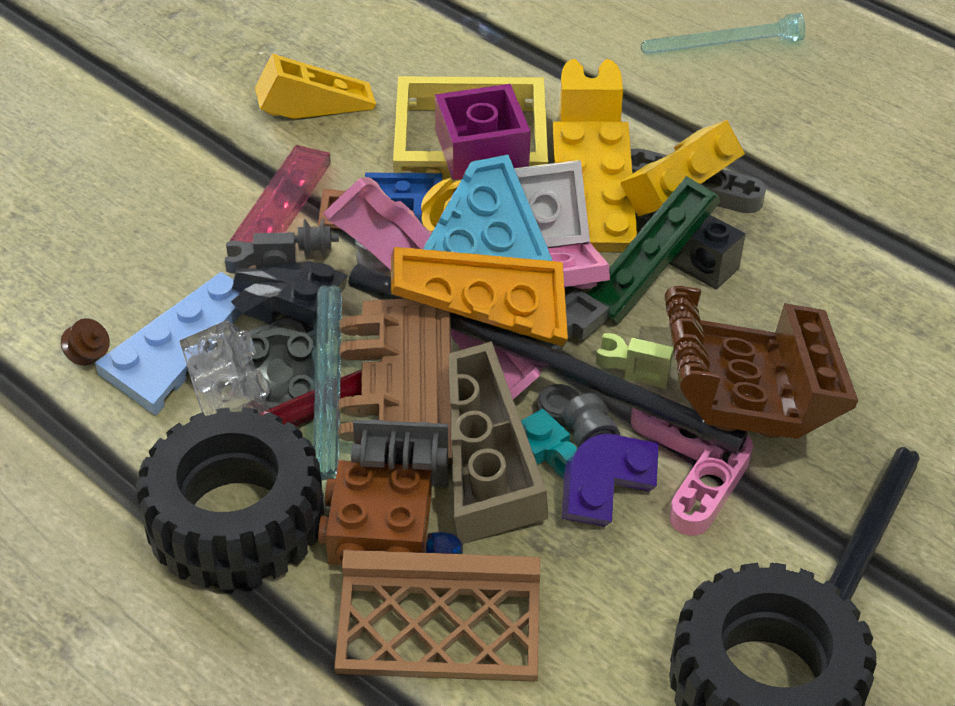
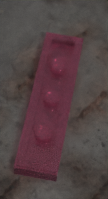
[230,145,331,242]

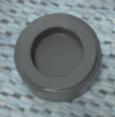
[537,384,580,427]

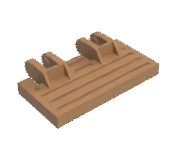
[338,299,453,465]

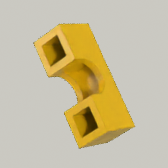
[620,120,745,217]

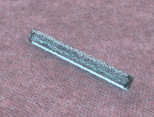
[313,285,342,481]

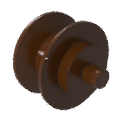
[60,318,110,366]

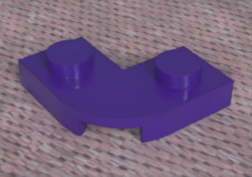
[561,434,659,527]

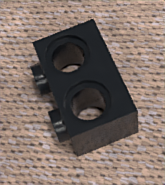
[669,215,746,290]

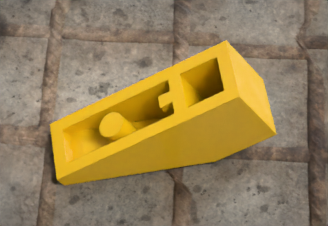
[255,53,376,119]

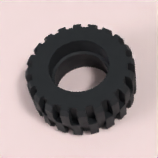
[136,407,324,590]
[669,562,877,706]

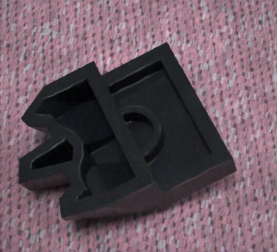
[231,261,348,325]

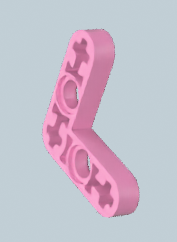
[630,395,753,536]

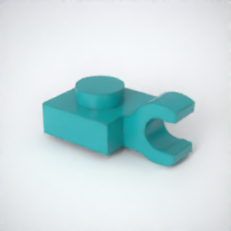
[521,408,577,479]

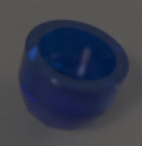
[426,532,463,554]

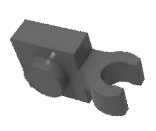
[225,232,297,274]
[540,288,609,352]

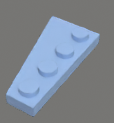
[95,272,242,416]

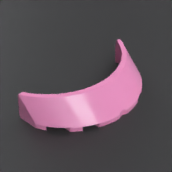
[323,177,543,399]

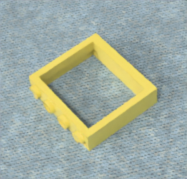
[393,76,548,182]

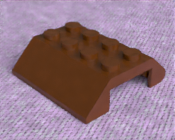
[664,286,858,439]

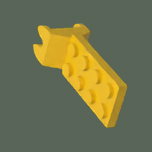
[552,59,637,252]

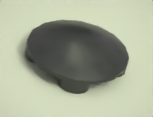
[235,328,323,410]

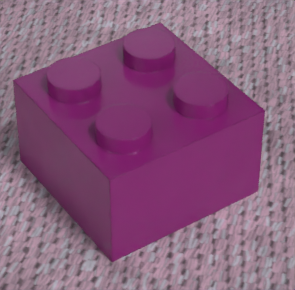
[435,84,531,180]

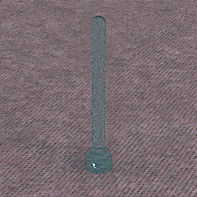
[641,13,806,54]

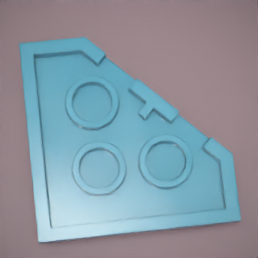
[423,155,553,261]

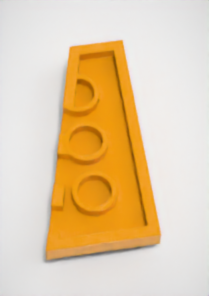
[391,247,568,347]

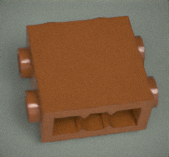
[318,460,432,566]

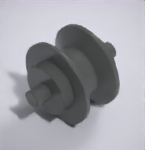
[295,218,339,259]

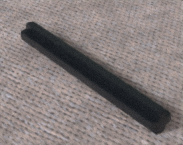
[829,447,920,601]

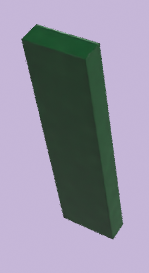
[587,176,721,325]

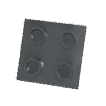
[351,420,449,487]

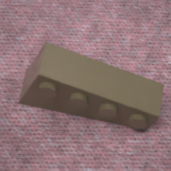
[448,342,548,545]

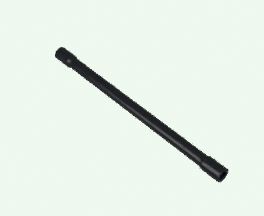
[348,263,749,456]

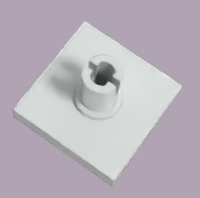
[514,160,590,247]

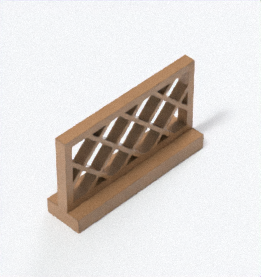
[335,550,540,681]

